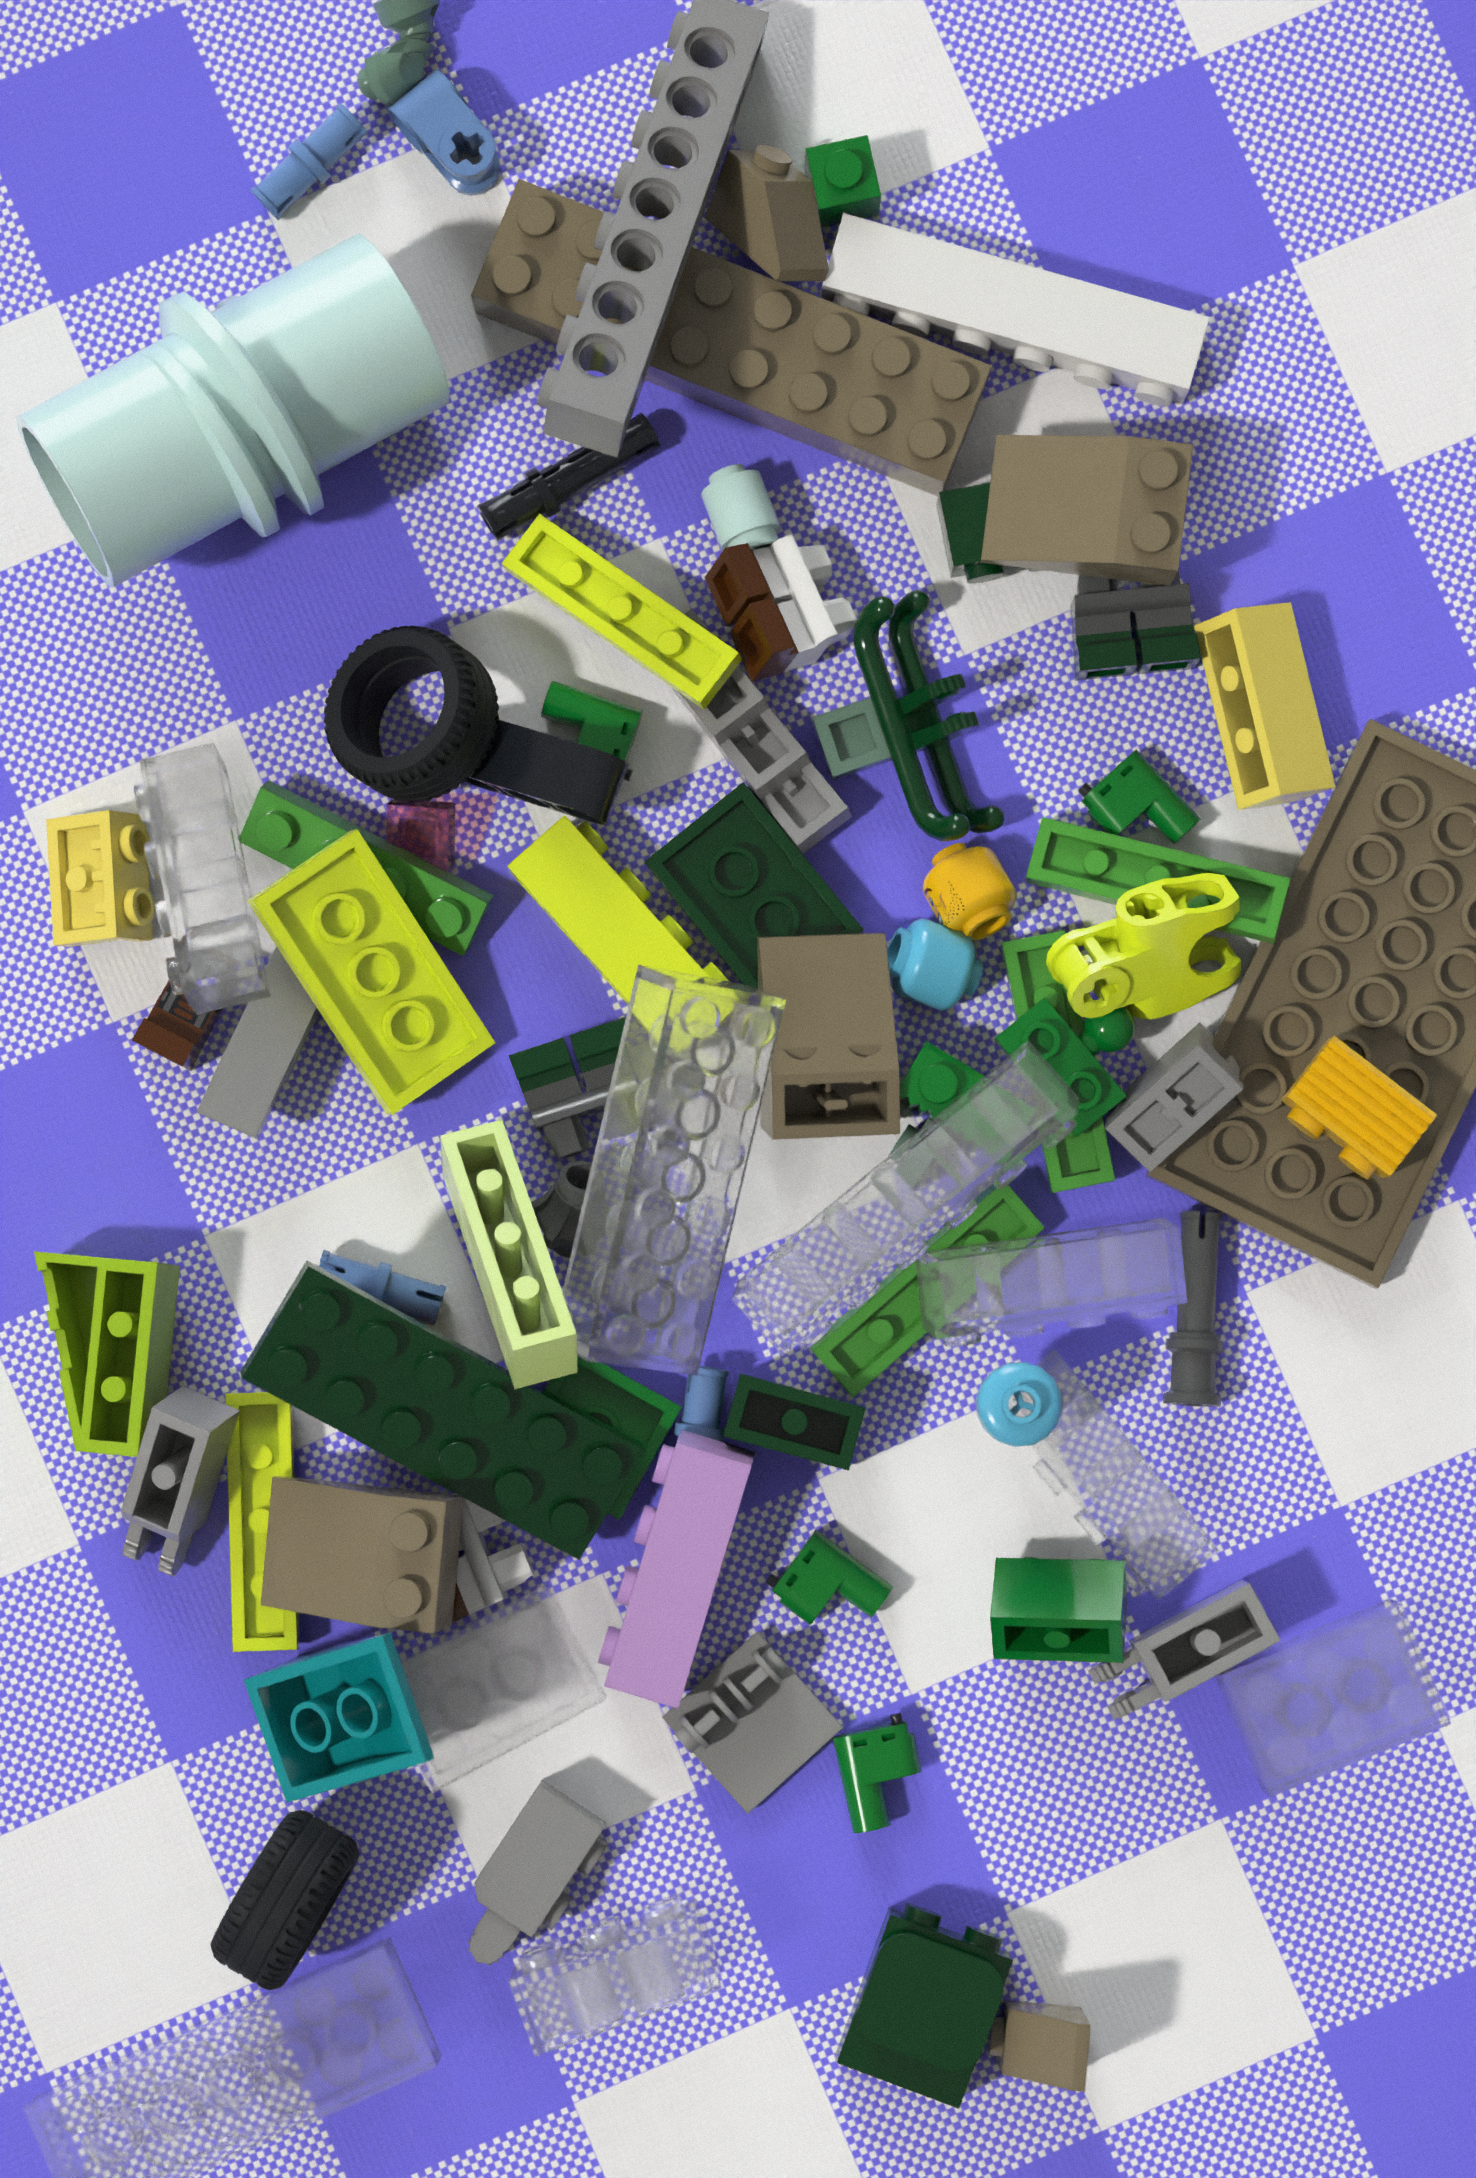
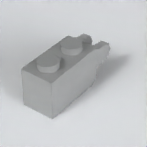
[121,1386,240,1577]
[1088,1580,1281,1720]
[468,1780,609,1966]

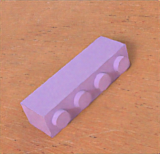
[598,1429,755,1709]

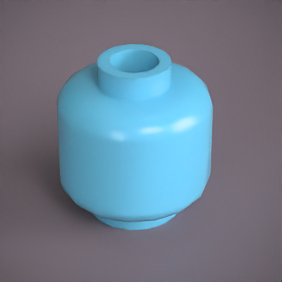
[887,918,983,1011]
[976,1362,1062,1447]

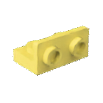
[46,810,155,947]

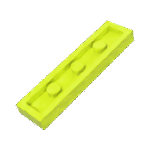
[501,514,742,710]
[225,1392,300,1652]

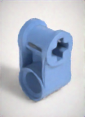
[388,69,500,195]

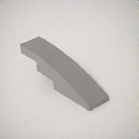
[671,609,852,854]
[197,946,321,1140]

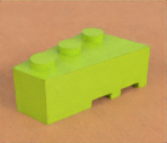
[34,1251,180,1457]

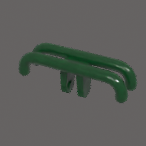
[853,590,1004,842]

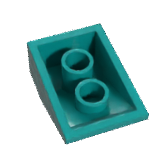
[244,1633,434,1802]

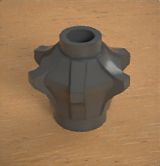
[531,1161,626,1258]

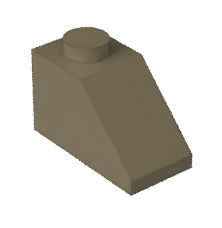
[704,145,829,281]
[988,2000,1091,2092]

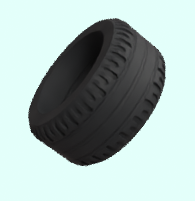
[324,625,499,802]
[210,1810,360,1990]

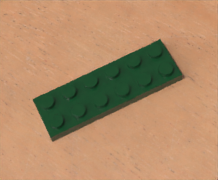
[240,1260,645,1560]

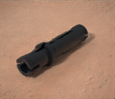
[477,413,661,542]

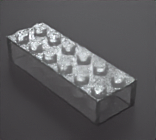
[562,965,786,1375]
[23,1937,442,2178]

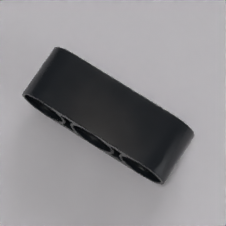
[466,720,629,825]

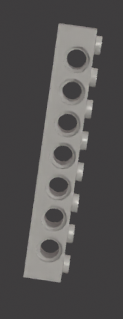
[537,0,769,457]

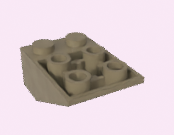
[757,932,900,1139]

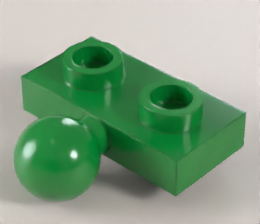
[994,997,1135,1138]

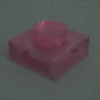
[387,799,455,871]

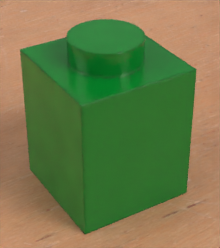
[804,135,881,228]

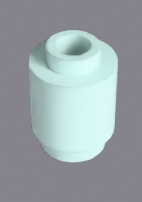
[701,464,781,551]

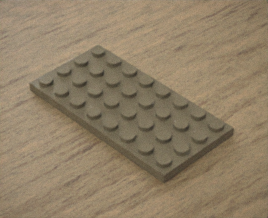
[1146,719,1476,1289]

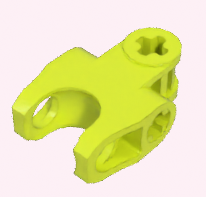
[1046,873,1241,1019]

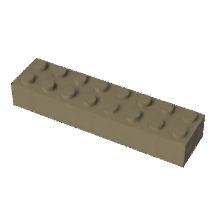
[471,179,992,496]

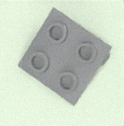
[662,1631,843,1814]

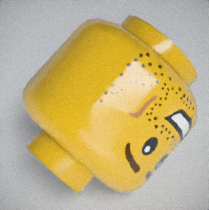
[922,843,1017,941]

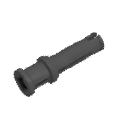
[1163,1211,1224,1407]

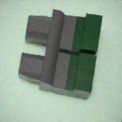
[1070,572,1201,681]
[508,1018,647,1160]

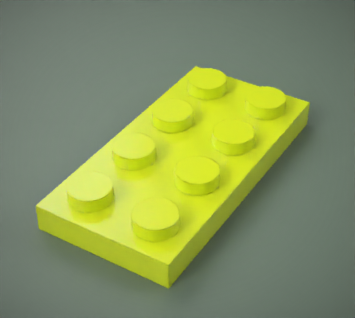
[247,829,495,1115]

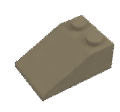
[980,435,1193,586]
[261,1476,464,1634]

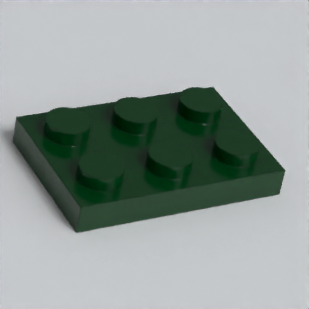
[644,782,864,1003]

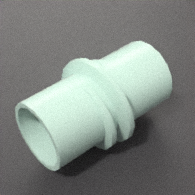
[16,234,450,587]

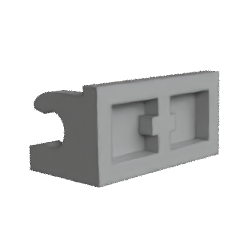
[1105,1022,1244,1172]

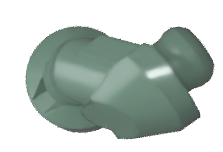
[357,0,440,107]

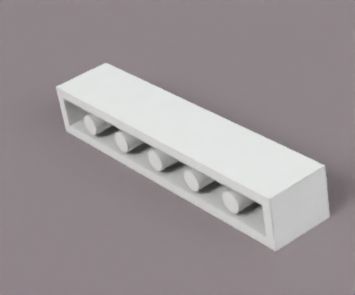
[821,213,1210,406]

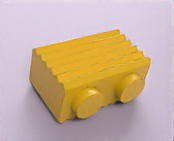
[1281,1035,1437,1180]

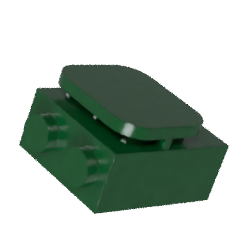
[835,1903,1013,2109]

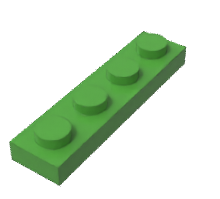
[238,780,494,956]
[1026,817,1291,944]
[1001,930,1115,1194]
[808,1177,1045,1398]

